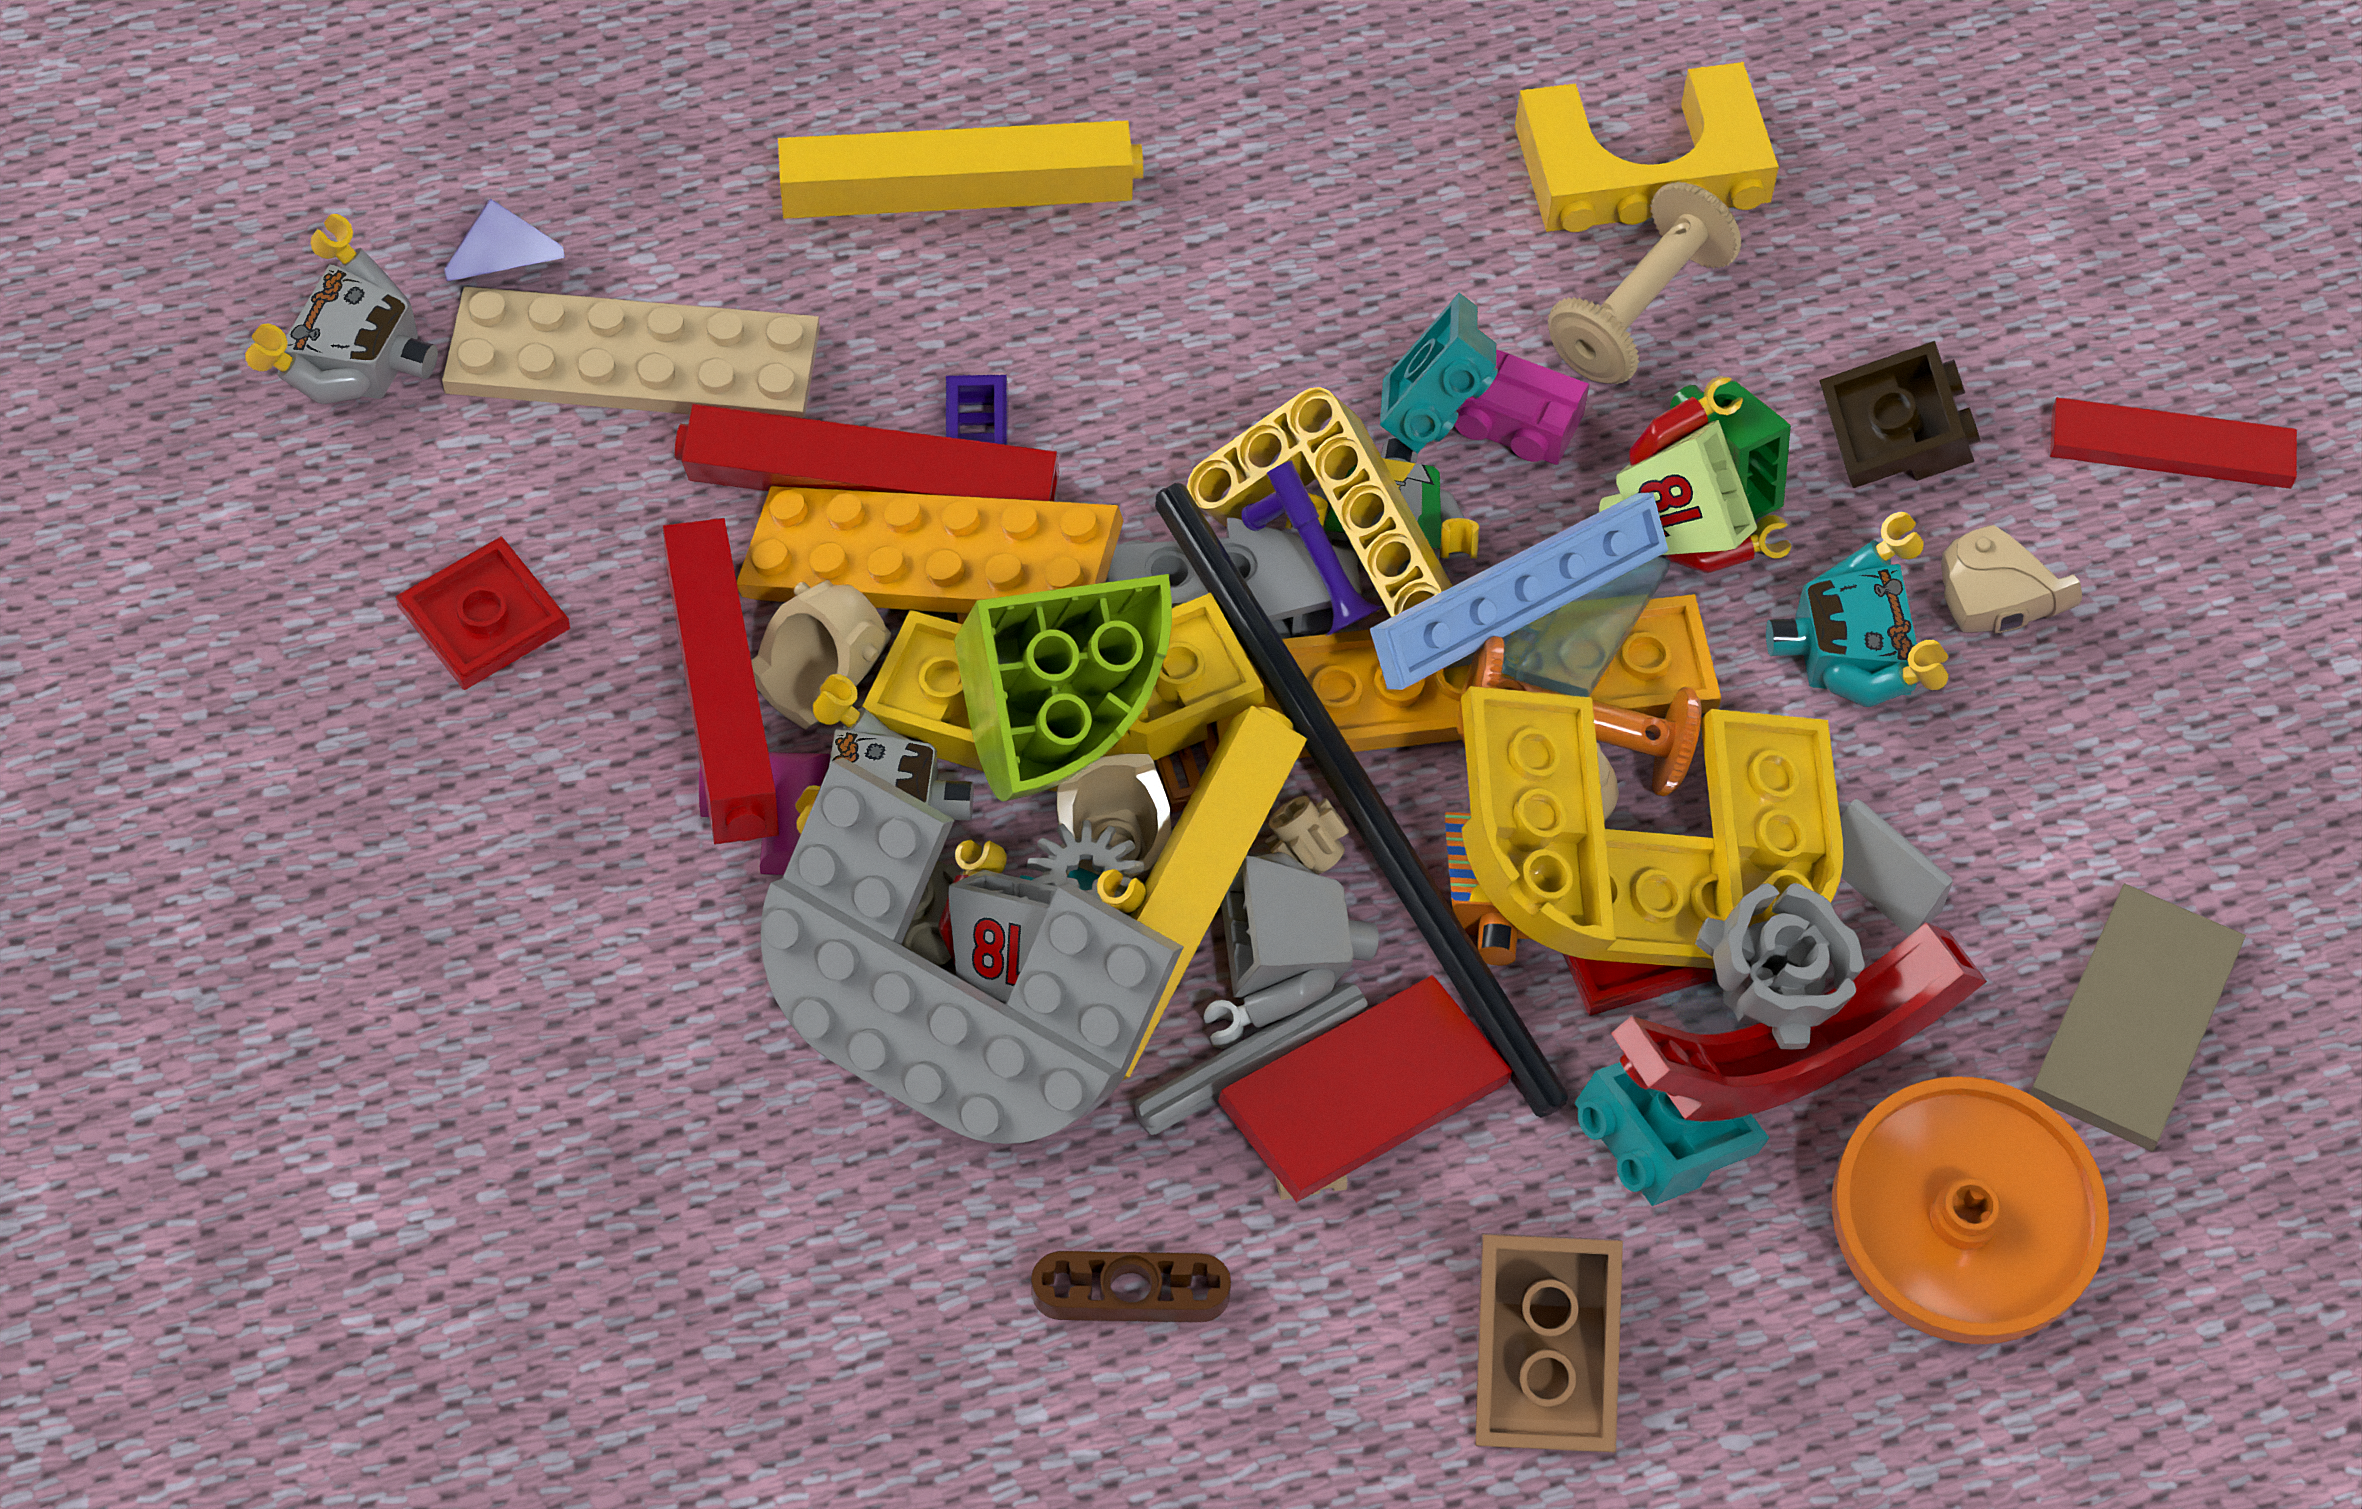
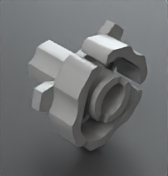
[1695,883,1865,1050]

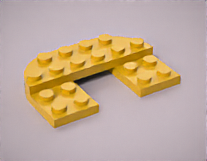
[1461,686,1844,969]

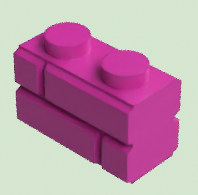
[1454,349,1589,465]

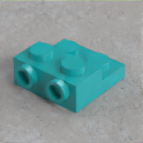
[1380,292,1498,454]
[1574,1062,1770,1207]

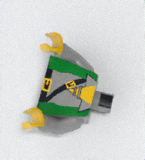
[1285,438,1479,576]

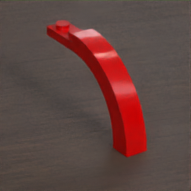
[1611,922,1987,1122]

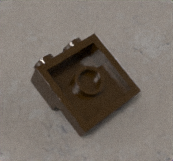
[1819,341,1981,489]

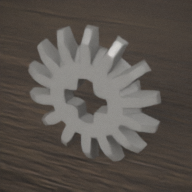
[1027,820,1144,916]

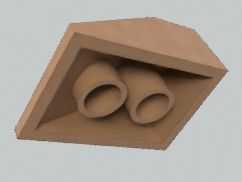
[1475,1233,1623,1453]

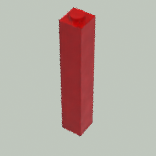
[675,404,1060,502]
[663,518,779,845]

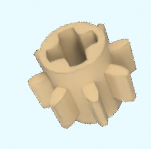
[1265,796,1349,875]

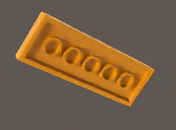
[737,486,1124,614]

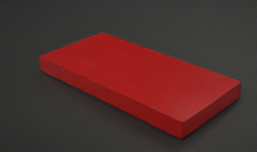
[1218,975,1512,1203]

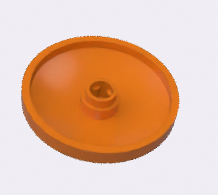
[1832,1076,2109,1344]

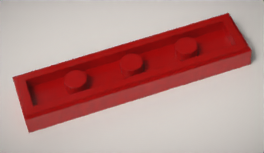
[2050,397,2297,489]

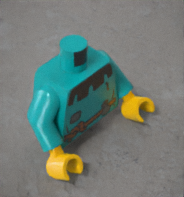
[1766,512,1949,707]

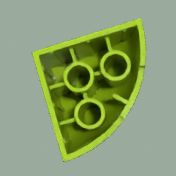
[954,574,1172,802]

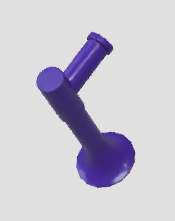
[1241,460,1386,637]

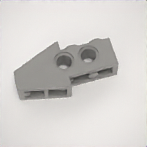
[1105,518,1361,643]

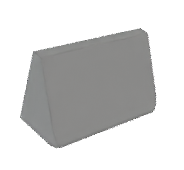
[1840,798,1953,936]

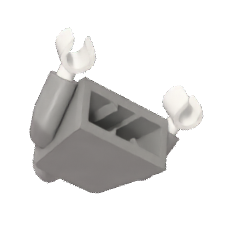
[1204,852,1379,1049]

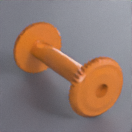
[1457,636,1702,797]

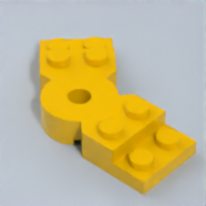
[862,593,1265,792]

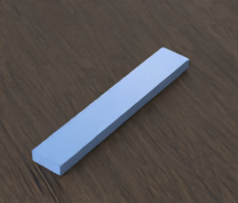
[1370,493,1669,690]

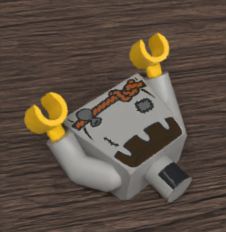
[245,214,438,404]
[795,674,974,834]

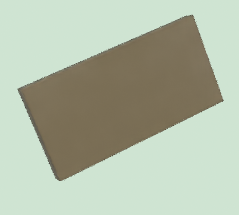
[2029,883,2246,1152]

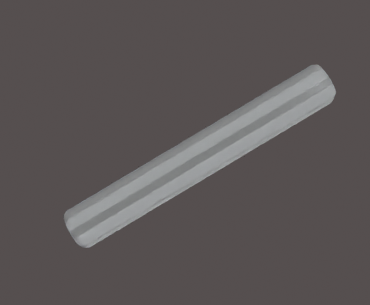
[1134,983,1369,1134]

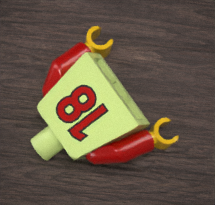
[1599,376,1792,573]

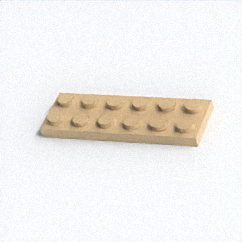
[442,286,820,418]

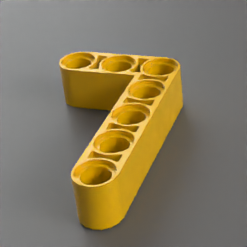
[1187,387,1453,617]

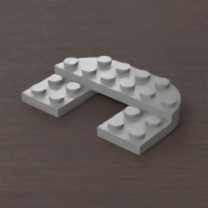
[761,758,1184,1144]

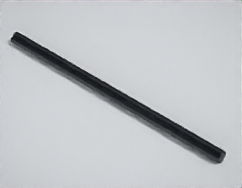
[1155,483,1568,1118]

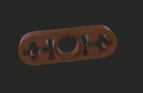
[1031,1251,1231,1323]

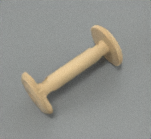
[1548,182,1741,384]

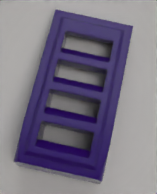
[946,375,1009,445]

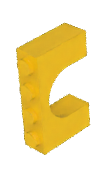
[1515,62,1779,232]

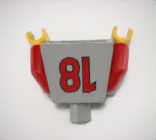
[938,840,1146,1005]

